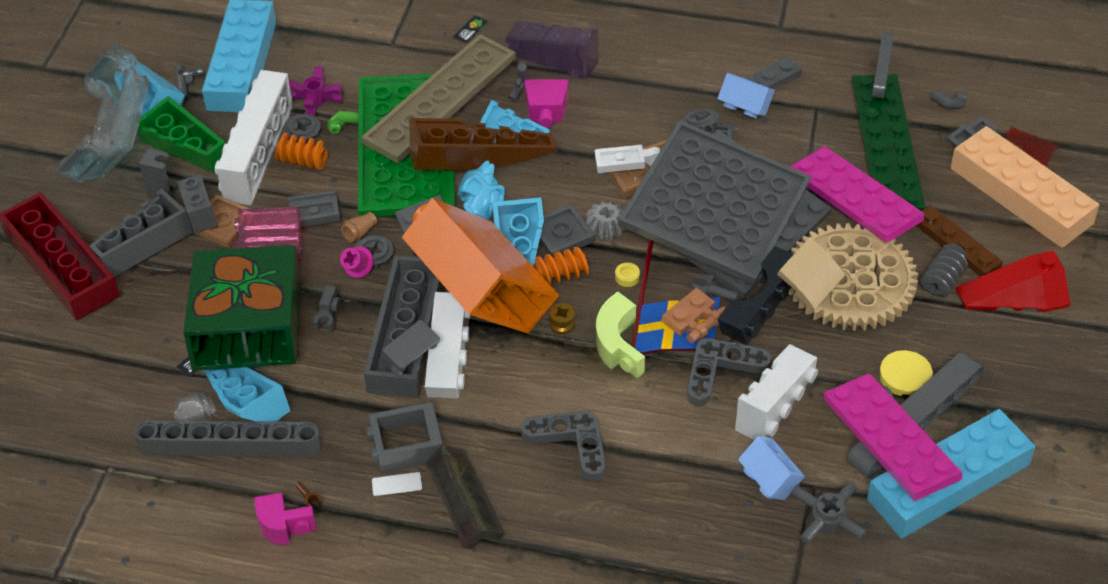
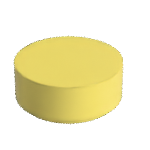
[615,263,640,287]

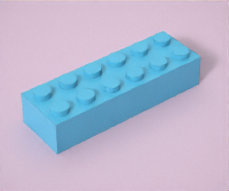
[202,0,277,112]
[867,409,1036,539]

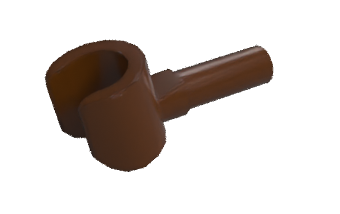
[295,482,322,507]

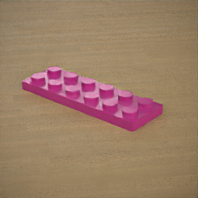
[790,146,924,243]
[824,373,962,502]

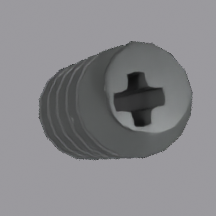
[920,244,968,298]

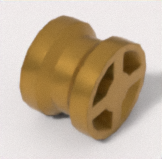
[549,303,575,335]

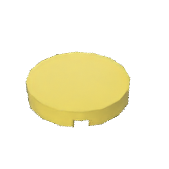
[880,350,933,397]

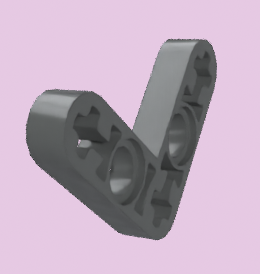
[872,32,894,99]
[687,338,771,406]
[521,411,605,482]

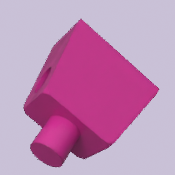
[525,79,569,128]

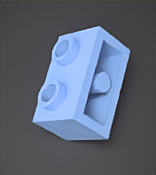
[718,73,775,118]
[738,436,805,500]

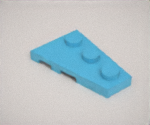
[480,100,550,133]

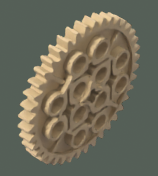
[789,223,918,331]

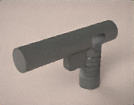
[508,63,527,102]
[175,64,204,101]

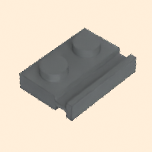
[288,190,340,228]

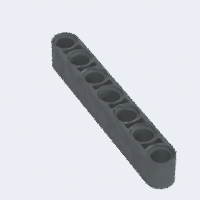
[846,352,984,478]
[134,421,322,457]

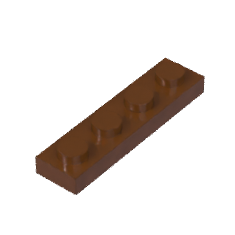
[916,205,1003,277]

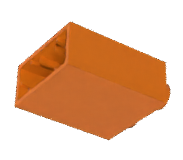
[402,198,559,334]

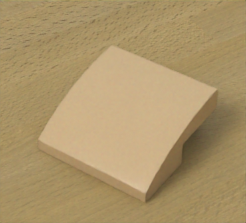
[777,237,845,311]

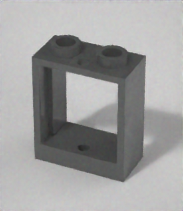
[366,402,444,472]

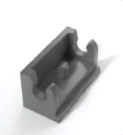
[139,147,177,199]
[381,319,440,377]

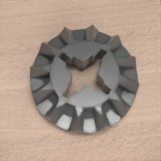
[682,109,720,131]
[283,114,321,141]
[355,235,394,268]

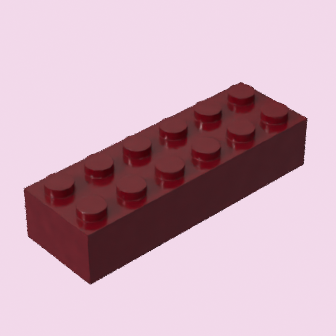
[0,192,120,321]

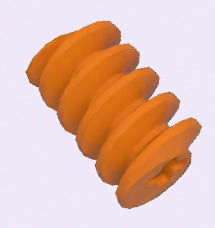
[275,133,328,170]
[534,247,589,285]

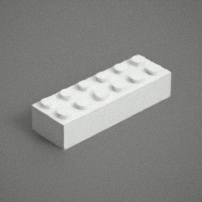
[215,70,293,205]

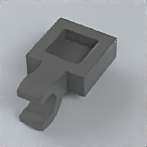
[314,285,341,331]

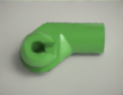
[327,111,359,134]

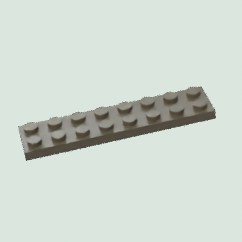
[361,34,516,163]

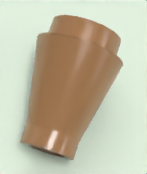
[341,212,377,242]

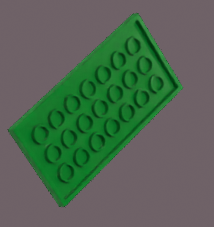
[358,73,455,217]

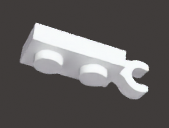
[595,145,660,173]

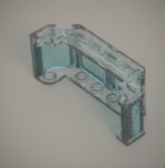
[57,43,150,184]

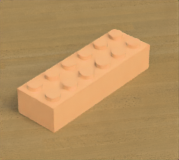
[951,126,1100,248]

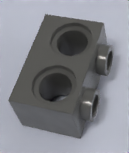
[177,174,218,234]

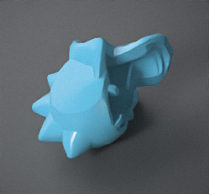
[458,160,505,221]

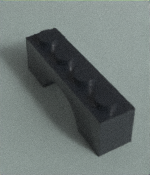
[718,246,794,345]

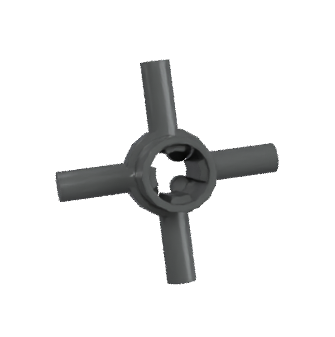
[792,481,867,544]

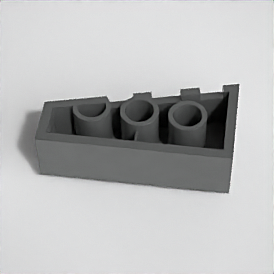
[89,188,193,277]

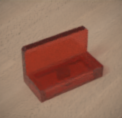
[1006,127,1059,167]

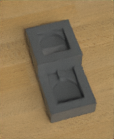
[947,116,999,147]

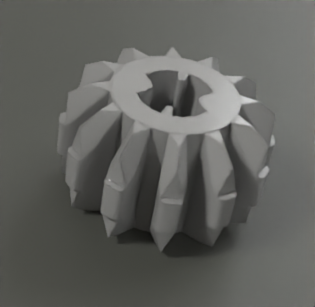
[586,200,625,241]

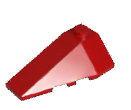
[955,250,1071,312]

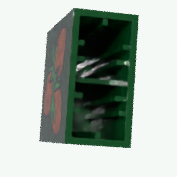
[183,245,301,371]

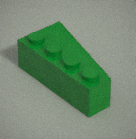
[132,96,226,174]

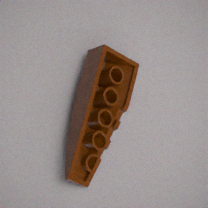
[409,118,557,171]

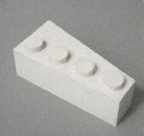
[425,292,471,399]
[735,344,818,440]

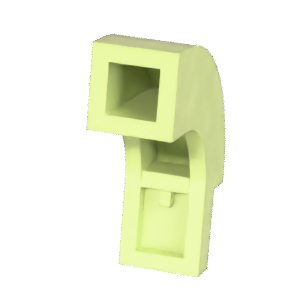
[596,292,645,378]

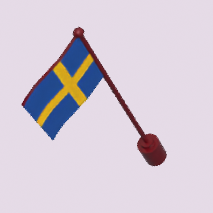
[631,239,720,354]

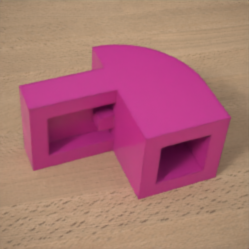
[254,493,316,545]

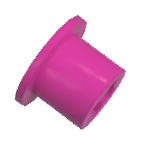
[340,246,374,278]

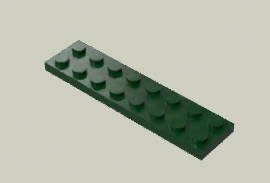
[851,74,926,211]

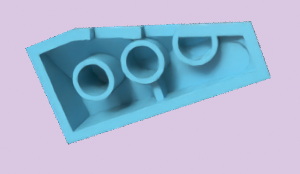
[115,53,185,121]
[492,197,544,266]
[203,367,290,422]

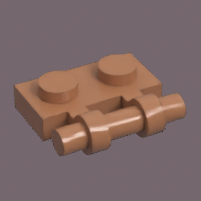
[661,287,725,343]

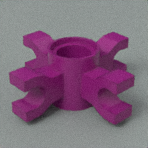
[289,66,343,116]

